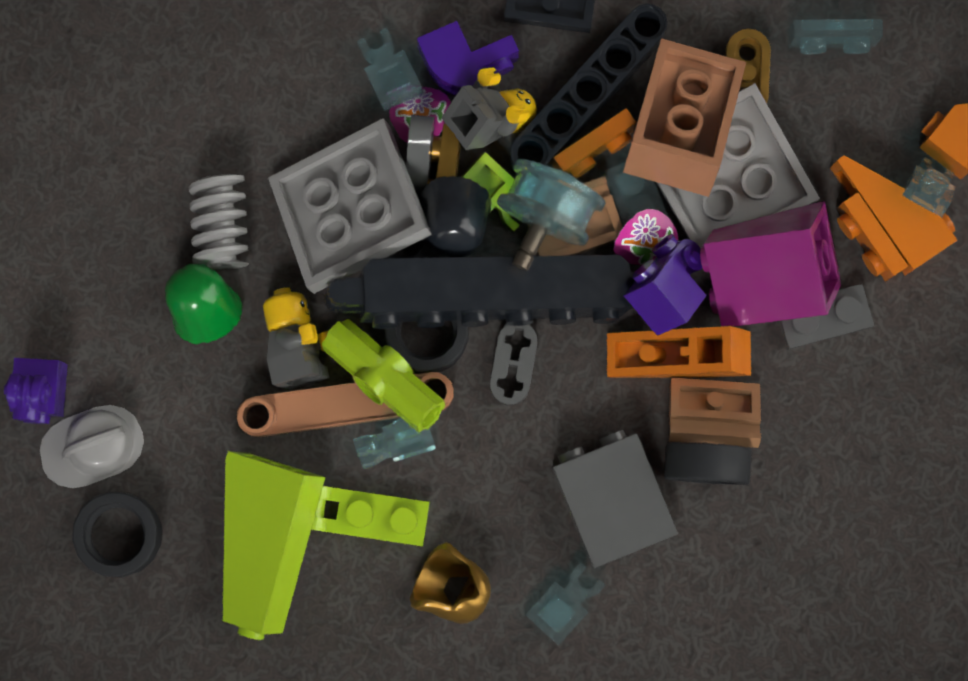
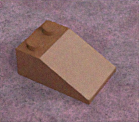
[623,38,746,197]

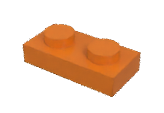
[552,108,637,179]
[836,193,908,282]

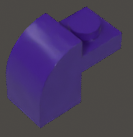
[417,21,519,95]

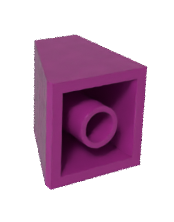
[700,201,841,326]

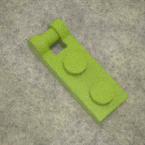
[311,486,430,546]

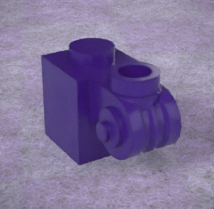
[624,234,706,336]
[4,358,68,424]

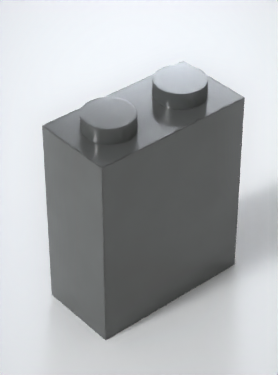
[552,430,678,568]

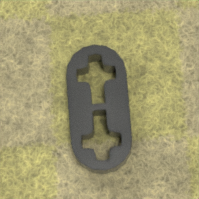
[406,115,435,191]
[490,324,537,406]

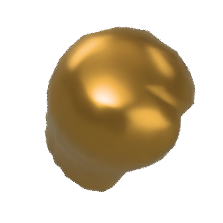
[410,542,491,624]

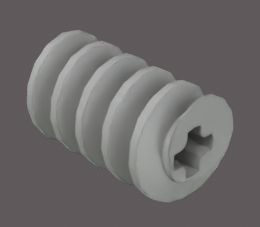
[189,174,249,269]

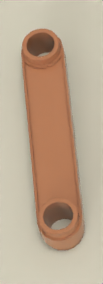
[237,372,454,437]

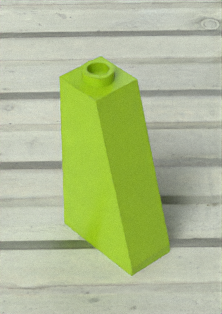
[223,451,325,640]

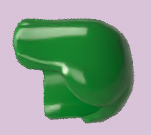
[165,264,243,345]

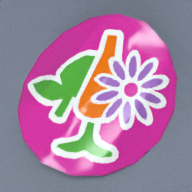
[389,87,451,143]
[613,209,678,265]

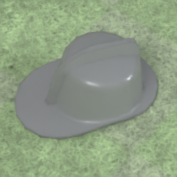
[40,405,144,488]

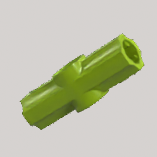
[322,319,445,433]

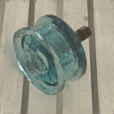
[497,159,606,271]

